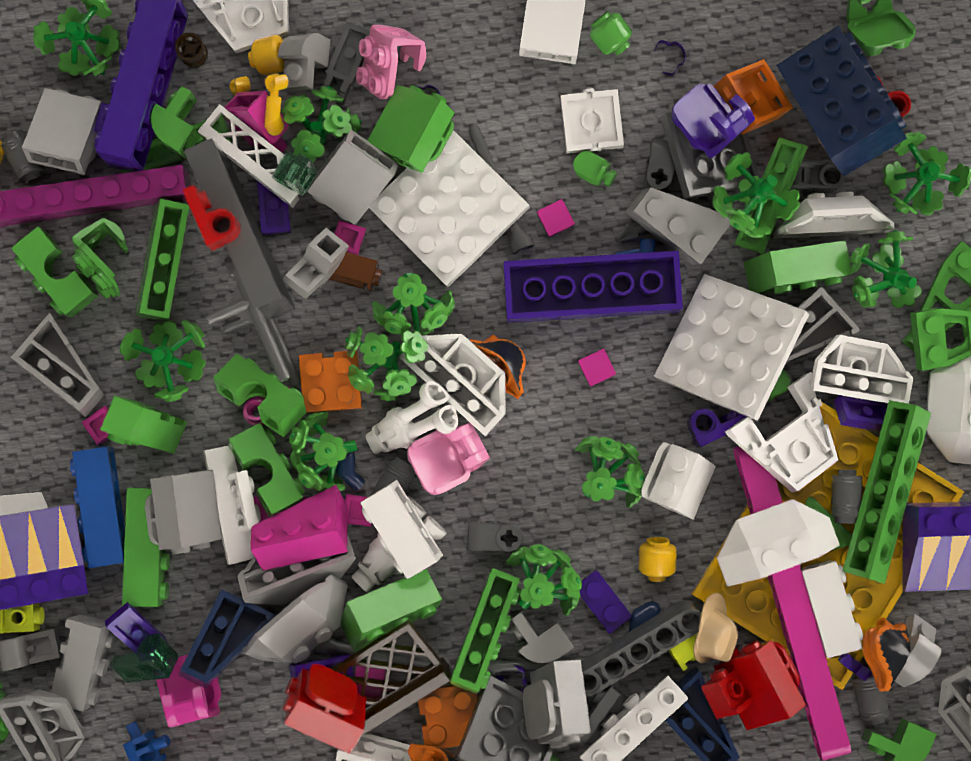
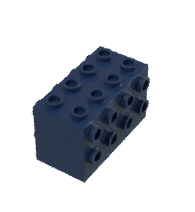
[776,25,907,176]

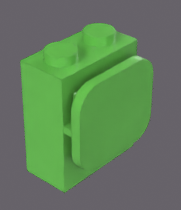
[367,84,455,173]

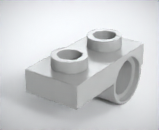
[0,628,63,671]

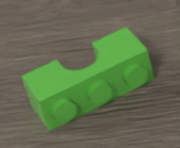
[11,226,99,318]
[213,354,307,437]
[229,423,305,518]

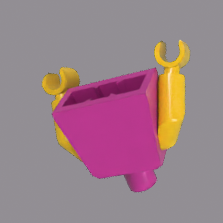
[224,73,289,153]

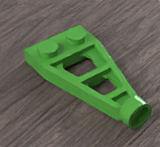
[902,241,971,352]
[910,308,971,371]

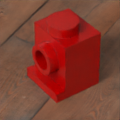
[701,668,755,719]

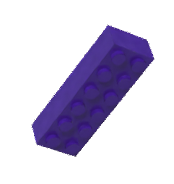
[94,0,188,172]
[503,251,683,323]

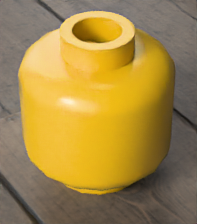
[248,35,285,76]
[638,537,677,582]

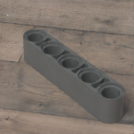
[581,600,701,696]

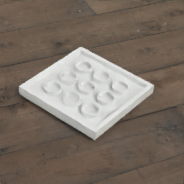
[369,130,530,287]
[654,274,809,421]

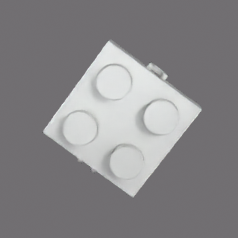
[560,88,624,154]

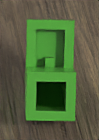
[151,86,200,159]
[861,718,937,761]

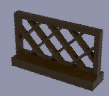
[331,619,450,736]

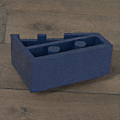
[179,589,275,688]
[665,666,740,761]

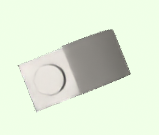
[278,33,330,91]
[283,228,349,299]
[510,610,574,663]
[895,614,942,688]

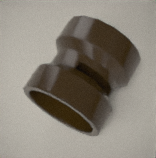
[175,33,208,68]

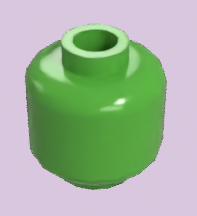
[590,11,632,55]

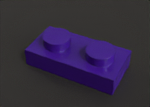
[257,174,291,235]
[833,395,888,432]
[579,569,631,634]
[105,602,168,661]

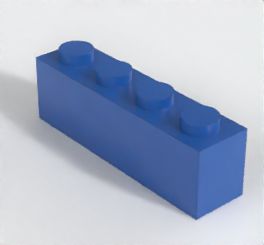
[70,446,125,568]

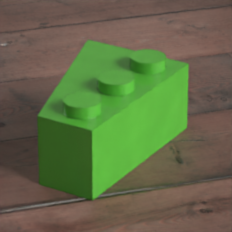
[744,240,853,294]
[100,396,187,454]
[340,569,442,653]

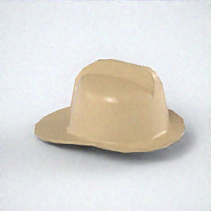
[694,593,738,663]

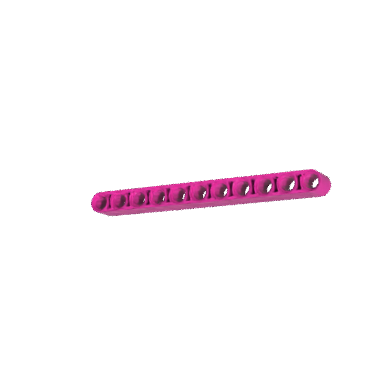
[733,446,851,761]

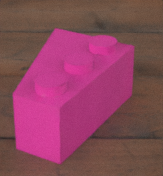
[250,485,348,571]

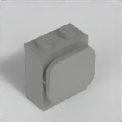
[22,88,101,175]
[307,129,399,225]
[145,470,222,554]
[523,660,591,749]

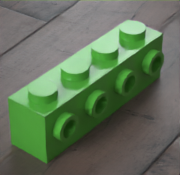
[448,568,521,694]

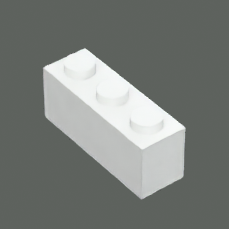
[361,480,443,579]
[801,560,863,658]

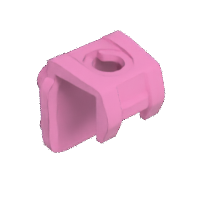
[356,25,426,99]
[407,422,490,495]

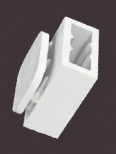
[519,0,585,64]
[641,442,716,520]

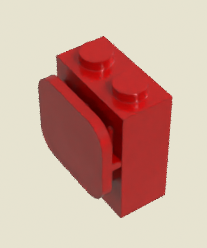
[713,640,806,730]
[282,664,366,754]

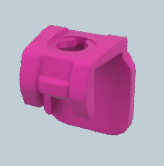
[156,654,222,728]

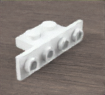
[203,446,261,565]
[579,675,689,761]

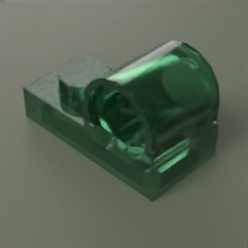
[271,151,318,197]
[109,633,178,683]

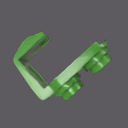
[846,0,916,56]
[72,218,129,300]

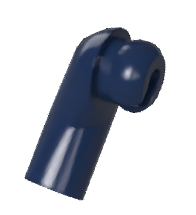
[336,452,365,491]
[628,601,661,632]

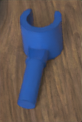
[616,239,655,254]

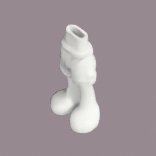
[365,381,458,454]
[351,496,447,593]

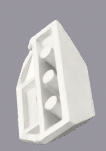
[773,192,894,239]
[400,334,506,436]
[810,335,913,404]
[926,356,971,464]
[717,499,840,586]

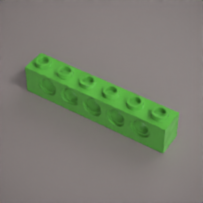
[843,400,931,584]

